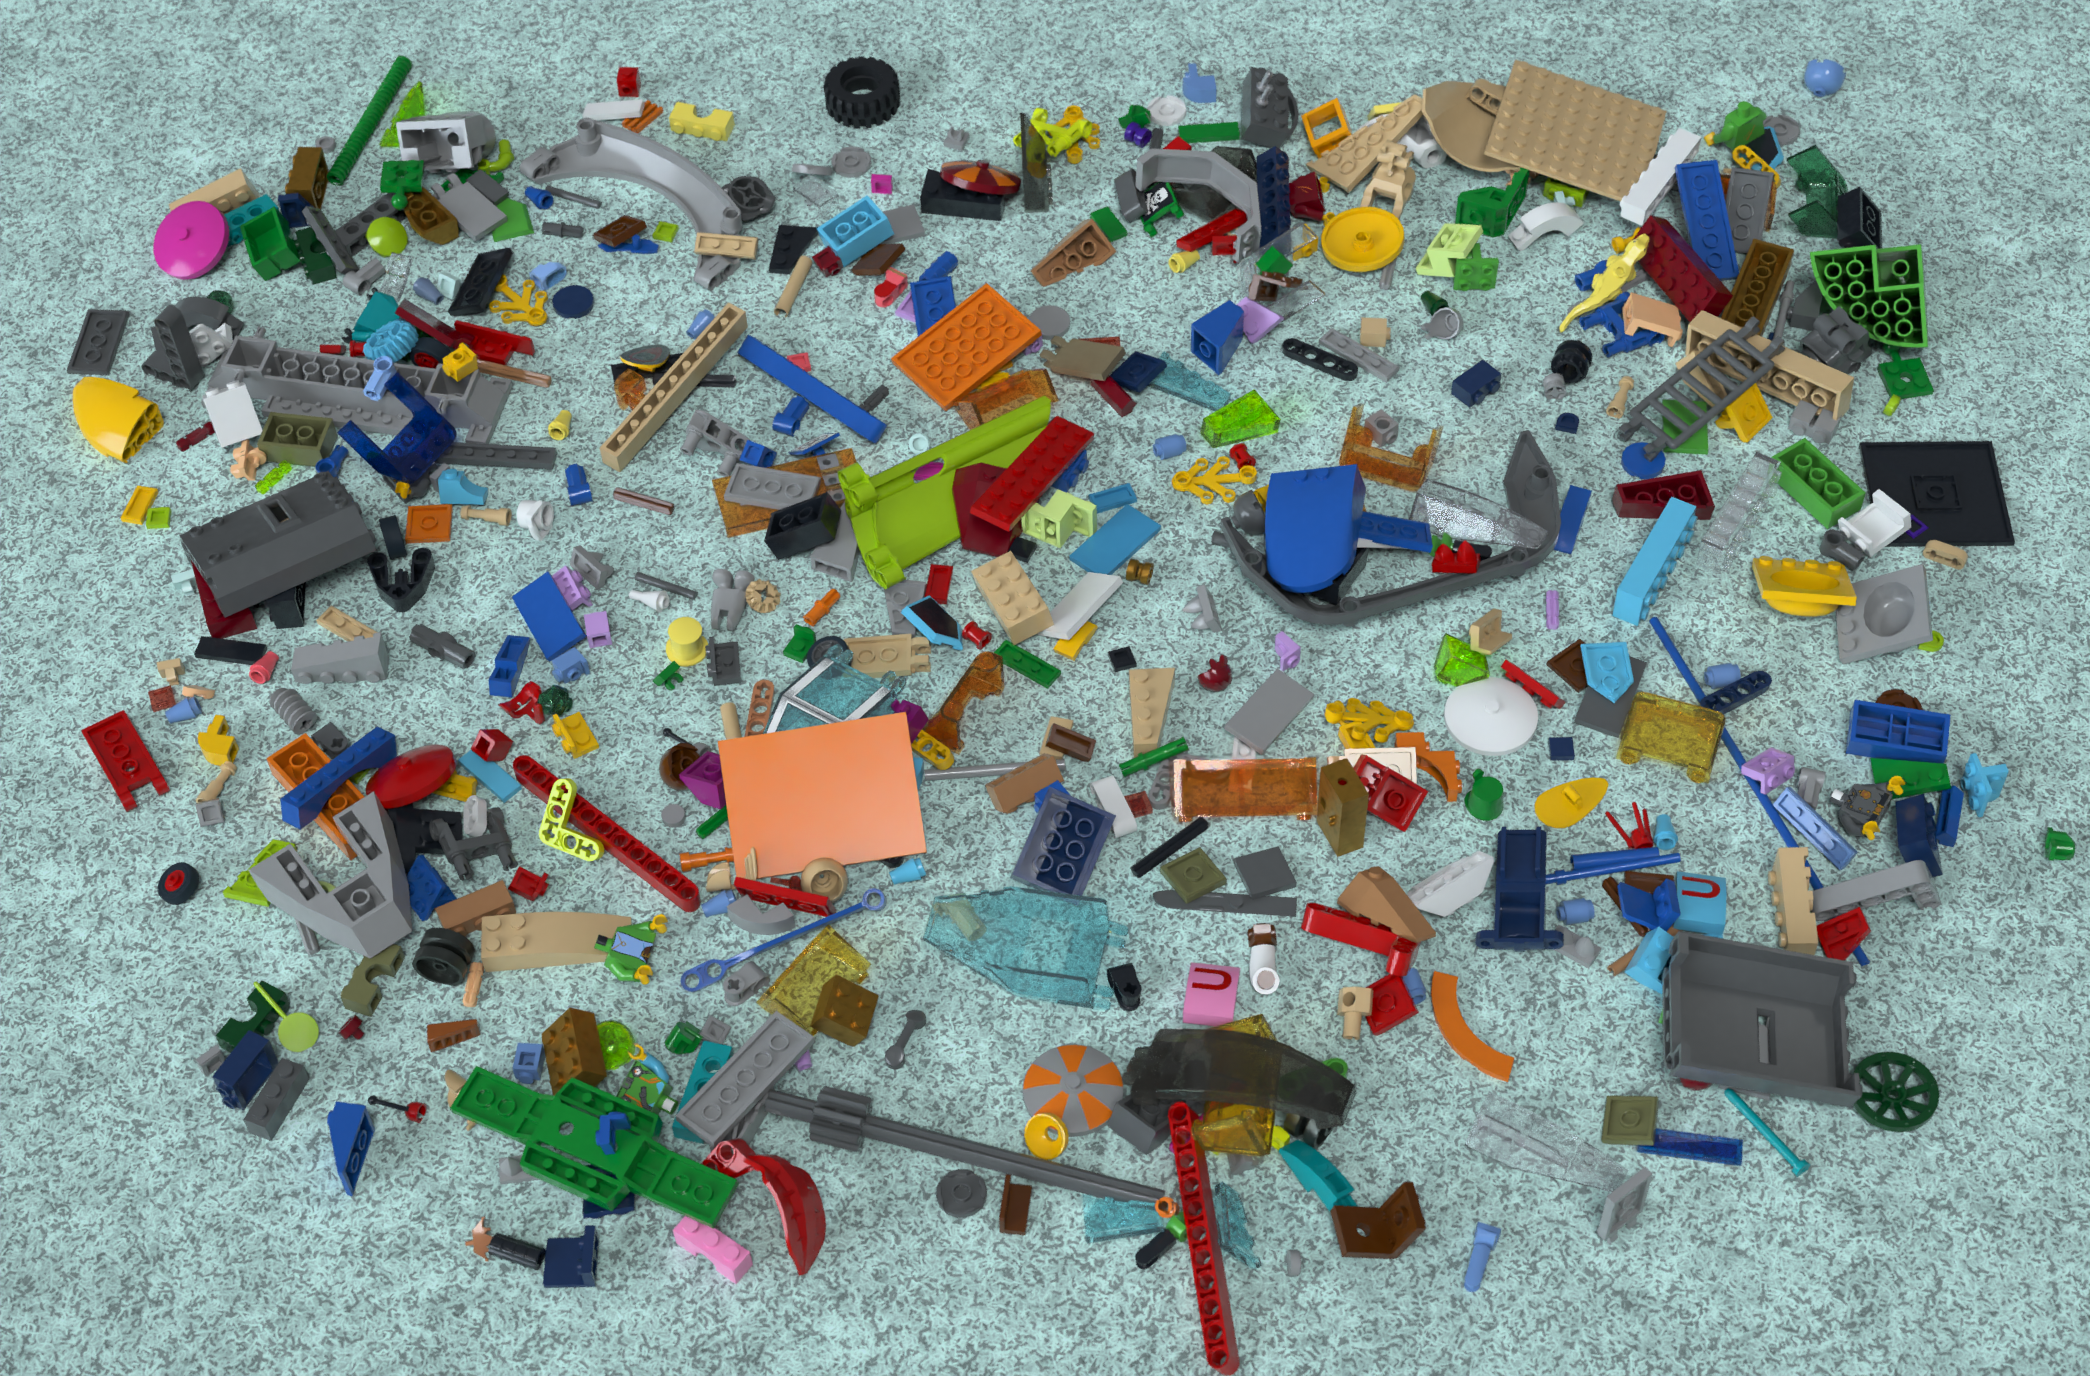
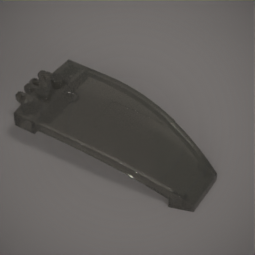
[1122,1029,1356,1129]

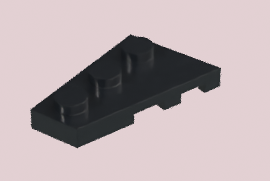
[769,225,819,274]

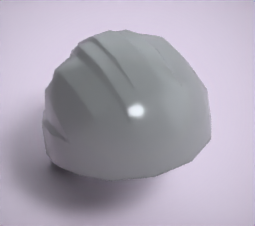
[1420,307,1464,340]

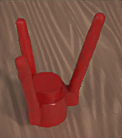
[1605,802,1654,849]

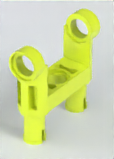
[1013,107,1092,157]

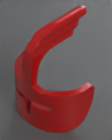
[498,681,545,725]

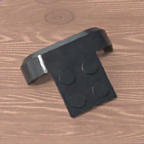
[384,803,462,877]

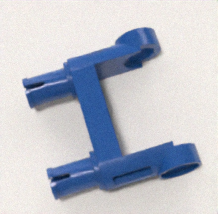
[1579,292,1665,357]

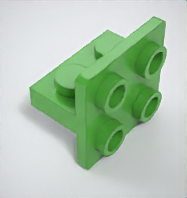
[1453,243,1499,291]

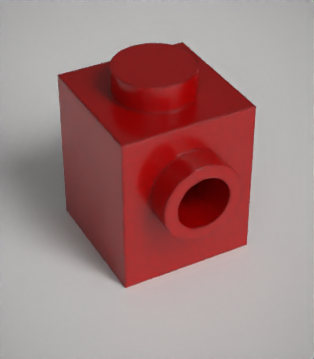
[616,67,641,97]
[471,729,513,762]

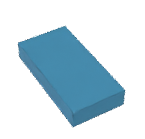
[1088,483,1137,514]

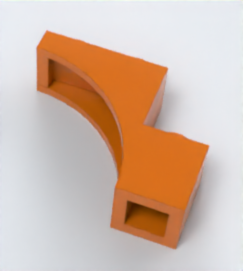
[1394,732,1462,802]

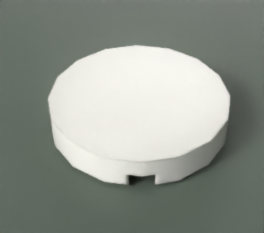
[1147,95,1186,126]

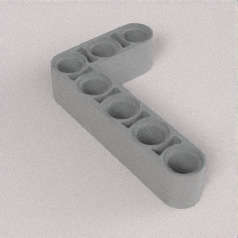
[1811,860,1941,921]

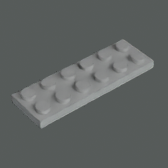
[675,1011,815,1148]

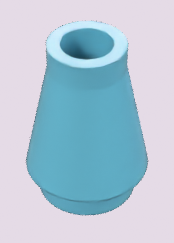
[1654,814,1678,850]
[889,857,926,885]

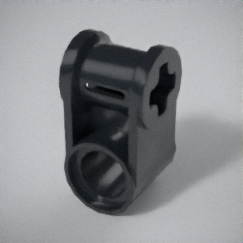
[1107,963,1142,1011]

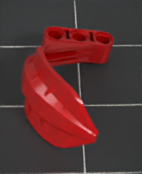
[701,1138,826,1276]

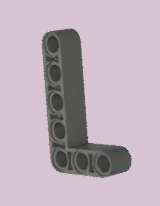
[141,305,204,392]

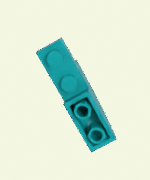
[1278,1140,1358,1212]

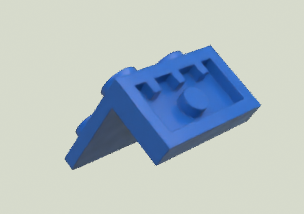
[1617,878,1681,932]

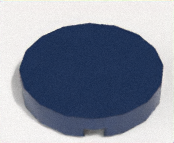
[552,285,594,319]

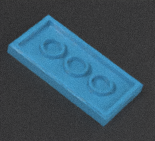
[1069,504,1161,575]

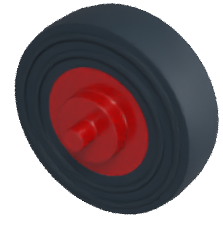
[158,862,199,905]

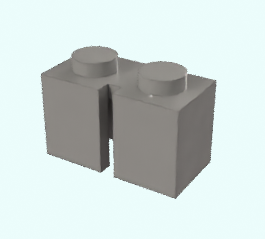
[1788,400,1842,444]

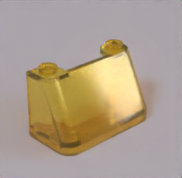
[1616,692,1726,784]
[756,924,871,1036]

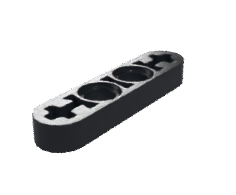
[1282,338,1358,381]

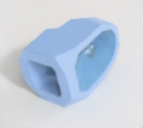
[529,262,567,291]

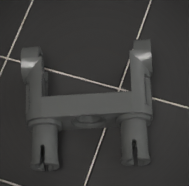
[429,807,518,881]

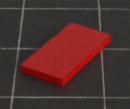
[733,877,836,917]

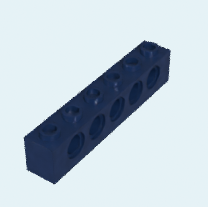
[1256,146,1292,255]

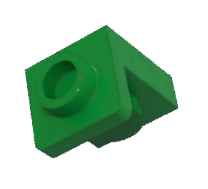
[783,624,816,663]

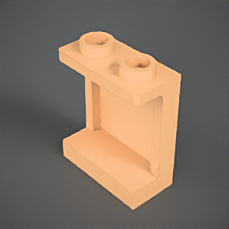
[1622,292,1683,347]

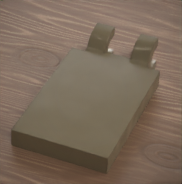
[1039,336,1126,381]

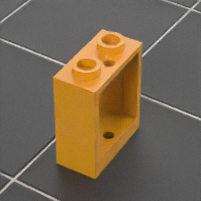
[1301,98,1353,159]

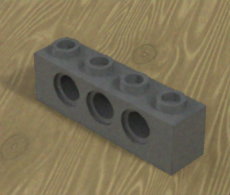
[335,193,407,257]

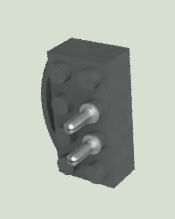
[1241,67,1299,149]

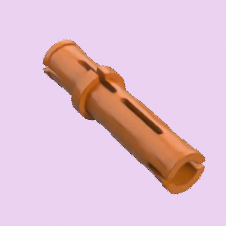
[1155,1197,1180,1218]

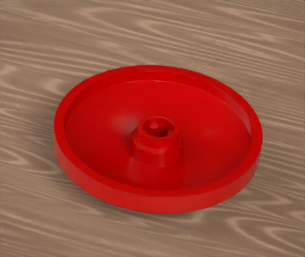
[366,744,457,808]

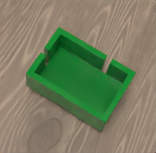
[240,206,300,281]

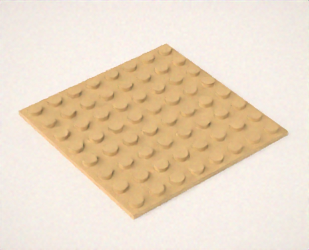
[1484,59,1666,201]

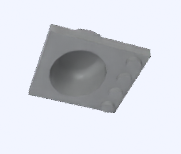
[1836,564,1933,664]

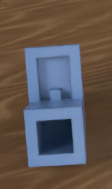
[1182,63,1216,103]

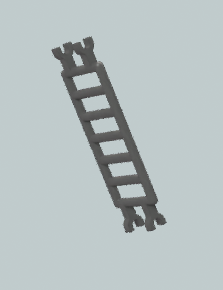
[1619,316,1785,462]

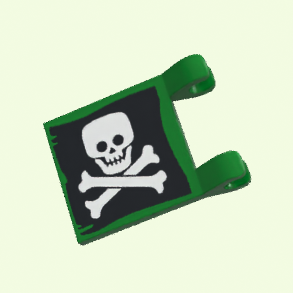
[1140,182,1184,238]

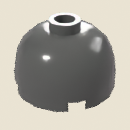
[1231,490,1265,535]

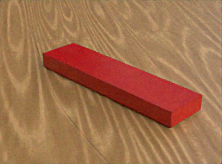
[1176,208,1248,252]

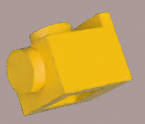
[442,342,478,382]

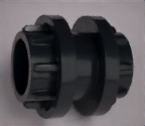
[1551,340,1593,383]

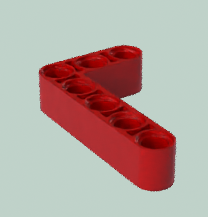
[1301,903,1421,976]

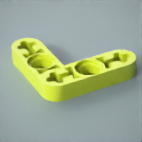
[539,778,604,861]

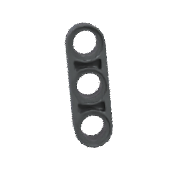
[1114,168,1148,223]

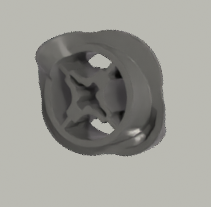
[721,176,776,221]

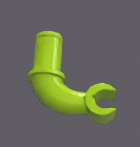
[478,139,514,175]

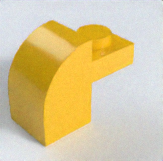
[198,715,239,766]

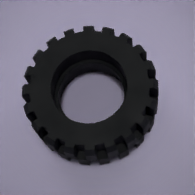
[824,56,900,129]

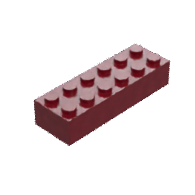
[1633,215,1733,322]

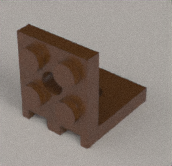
[1330,1182,1426,1259]

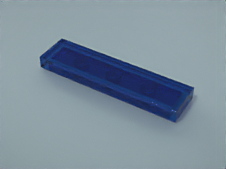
[1637,1128,1743,1166]

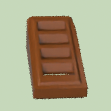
[427,1019,481,1052]

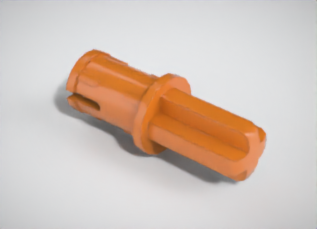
[803,589,841,627]

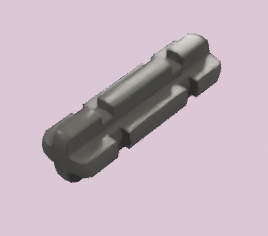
[859,385,889,413]

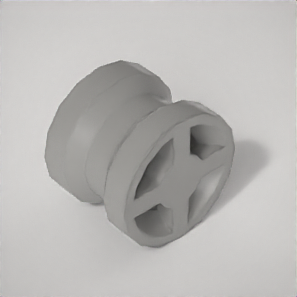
[1543,373,1566,399]

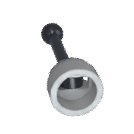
[663,728,711,756]

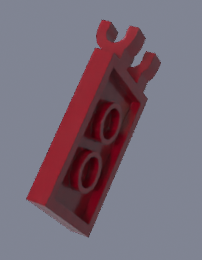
[395,298,475,349]

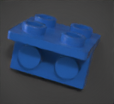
[407,855,457,921]

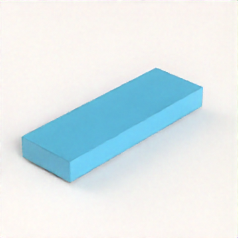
[458,750,522,803]

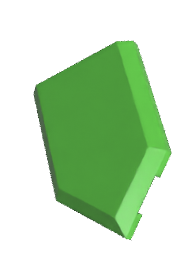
[492,197,534,242]

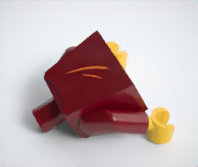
[1289,171,1335,226]

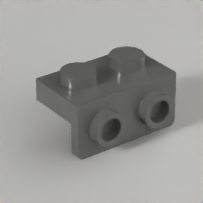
[705,636,741,686]

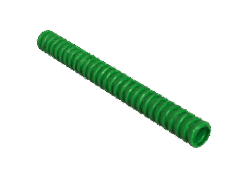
[326,56,412,186]

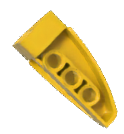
[73,377,164,463]

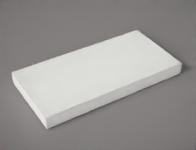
[1037,572,1123,640]

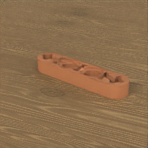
[744,680,775,737]

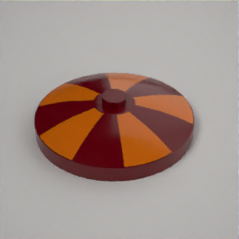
[940,160,1021,194]

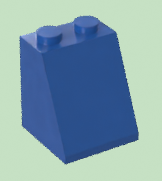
[1191,300,1244,375]

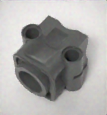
[1800,306,1873,374]

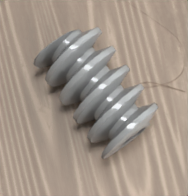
[269,688,317,735]

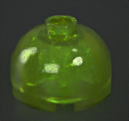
[597,1020,636,1070]

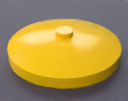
[1321,207,1404,272]

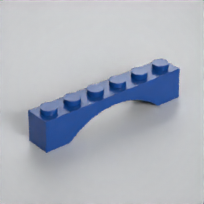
[280,726,397,830]

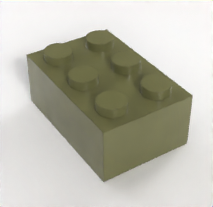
[257,412,338,467]

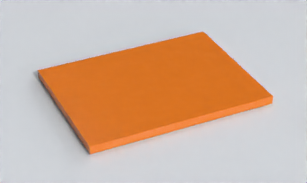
[718,712,927,879]

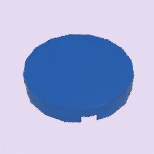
[1621,442,1666,479]

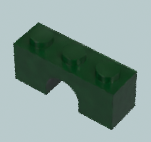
[294,227,337,285]
[215,980,290,1053]

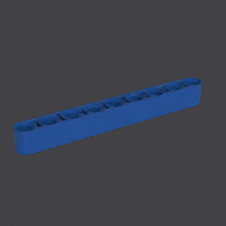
[737,334,888,444]

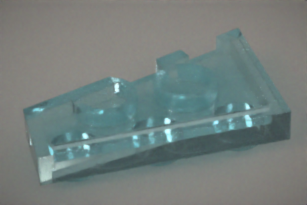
[1215,1181,1262,1269]

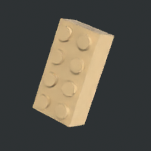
[971,551,1054,645]

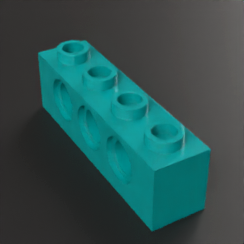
[224,194,280,248]
[672,1041,734,1144]

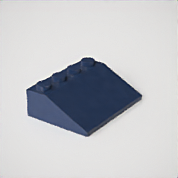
[1010,787,1116,904]

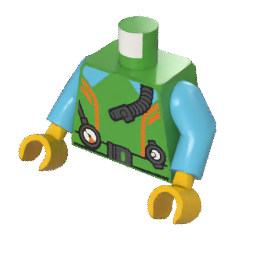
[616,1043,678,1115]

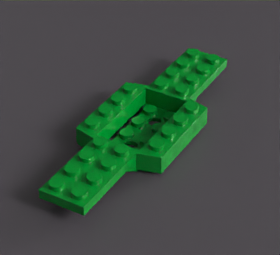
[450,1066,739,1229]

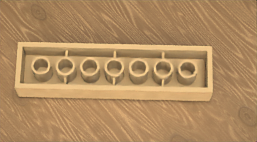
[1685,310,1854,421]

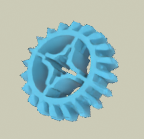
[363,318,419,363]

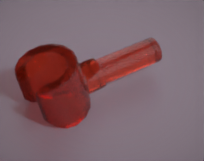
[770,876,802,891]

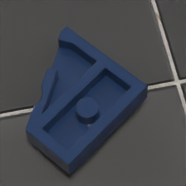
[278,193,313,229]

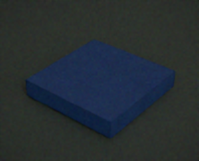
[1110,351,1167,393]

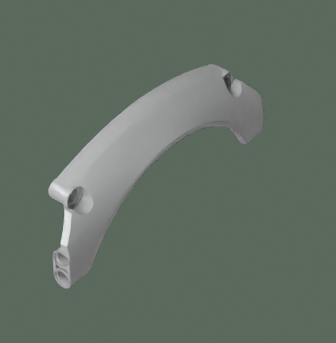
[520,118,743,291]

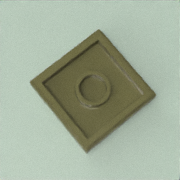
[1160,847,1227,904]
[1601,1096,1659,1145]

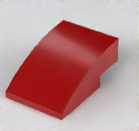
[1354,754,1428,832]

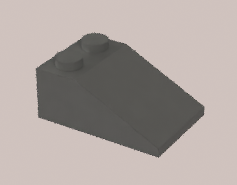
[1107,1076,1186,1155]

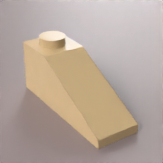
[1675,350,1727,410]

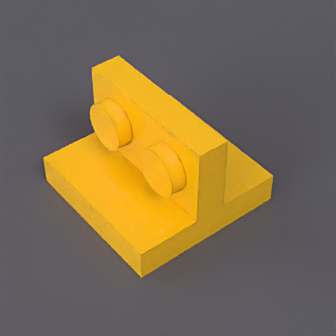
[1715,383,1773,442]

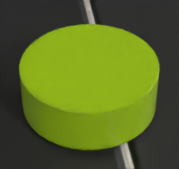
[1883,394,1901,417]

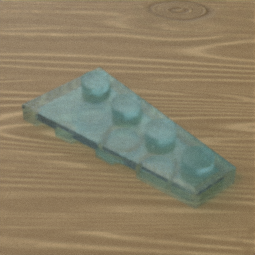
[1147,351,1231,414]

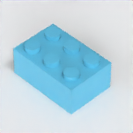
[816,195,894,267]

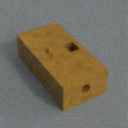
[1317,758,1369,857]

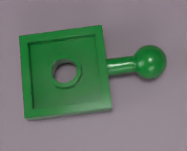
[380,160,425,210]
[1877,338,1934,399]

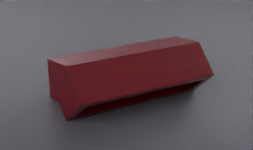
[1091,375,1137,417]

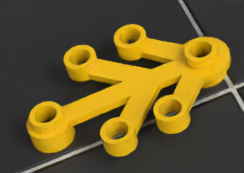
[1048,105,1100,164]
[489,274,548,326]
[1172,456,1257,505]
[1324,698,1414,743]

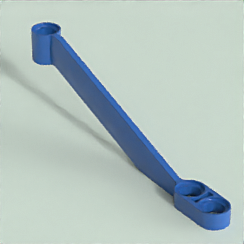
[681,888,887,992]

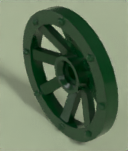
[1853,1052,1939,1132]

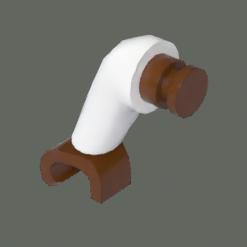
[1248,923,1280,995]

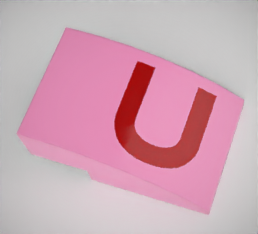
[1183,962,1240,1028]

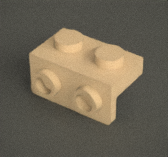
[1469,608,1512,655]

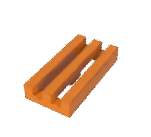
[622,100,663,133]

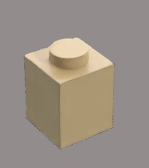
[1360,317,1391,347]

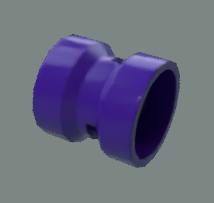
[1124,122,1152,148]

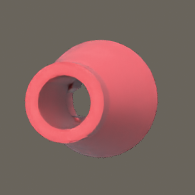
[249,651,279,684]

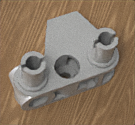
[680,410,751,478]

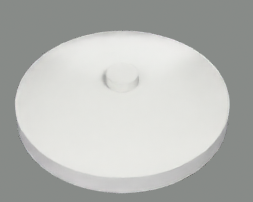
[1444,677,1538,756]

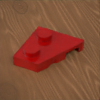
[1816,907,1871,961]

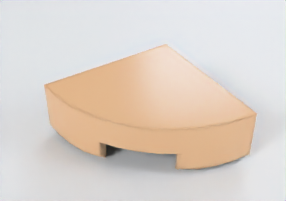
[182,685,215,699]

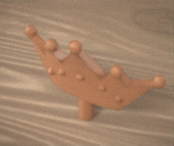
[465,1216,492,1262]

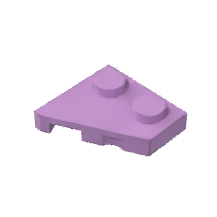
[1236,297,1284,344]

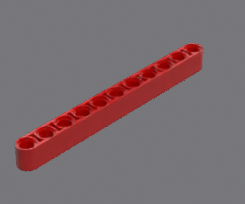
[512,755,701,912]
[1168,1102,1240,1376]

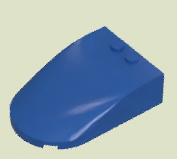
[1265,464,1366,593]

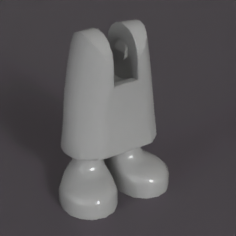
[711,569,755,631]

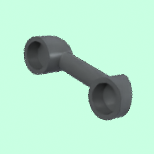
[885,1010,926,1070]

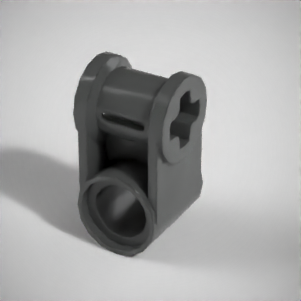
[311,722,349,760]

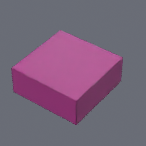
[871,174,893,194]

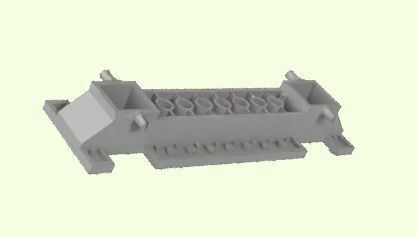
[201,327,513,444]

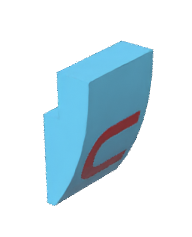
[1673,871,1726,936]

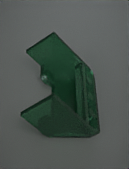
[1787,145,1848,239]

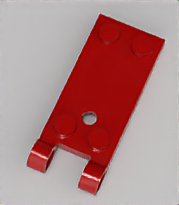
[81,710,170,812]

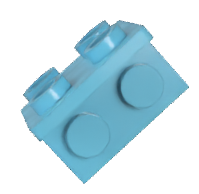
[1960,753,2009,817]

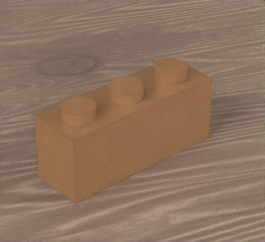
[985,753,1064,814]
[435,880,516,937]

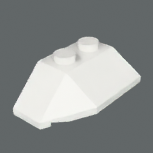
[1407,851,1494,917]

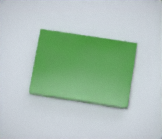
[1662,399,1708,455]

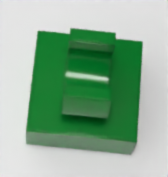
[653,661,683,691]

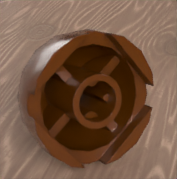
[659,743,700,791]

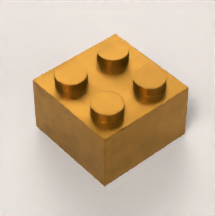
[810,974,879,1047]

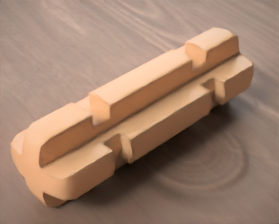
[462,962,484,1007]

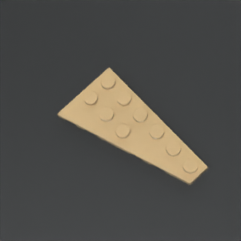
[1306,94,1424,193]

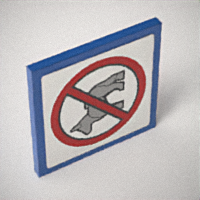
[788,433,840,460]

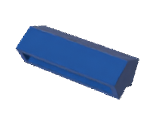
[1935,785,1964,847]

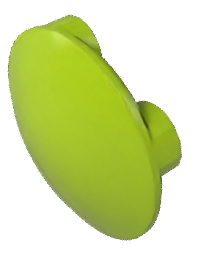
[366,217,408,258]

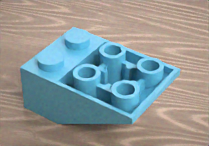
[1624,927,1674,995]

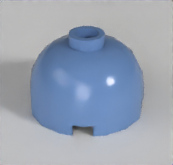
[1804,59,1846,97]

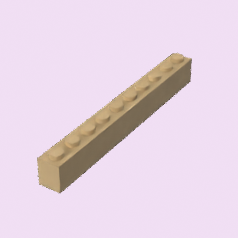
[600,302,748,472]

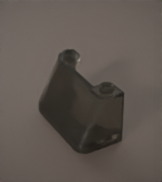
[1171,146,1257,223]

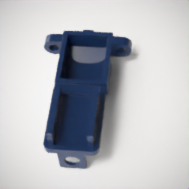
[1475,826,1564,952]

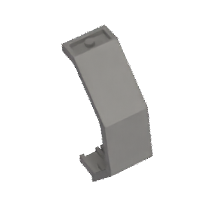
[1135,148,1261,263]

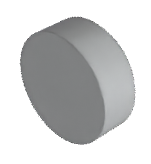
[315,136,336,154]
[661,804,686,828]
[1286,1249,1301,1276]

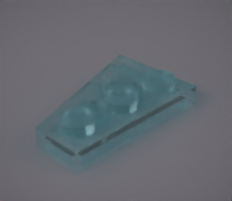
[1082,1194,1164,1243]

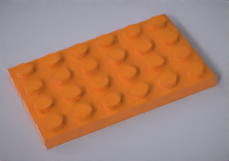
[891,283,1042,412]

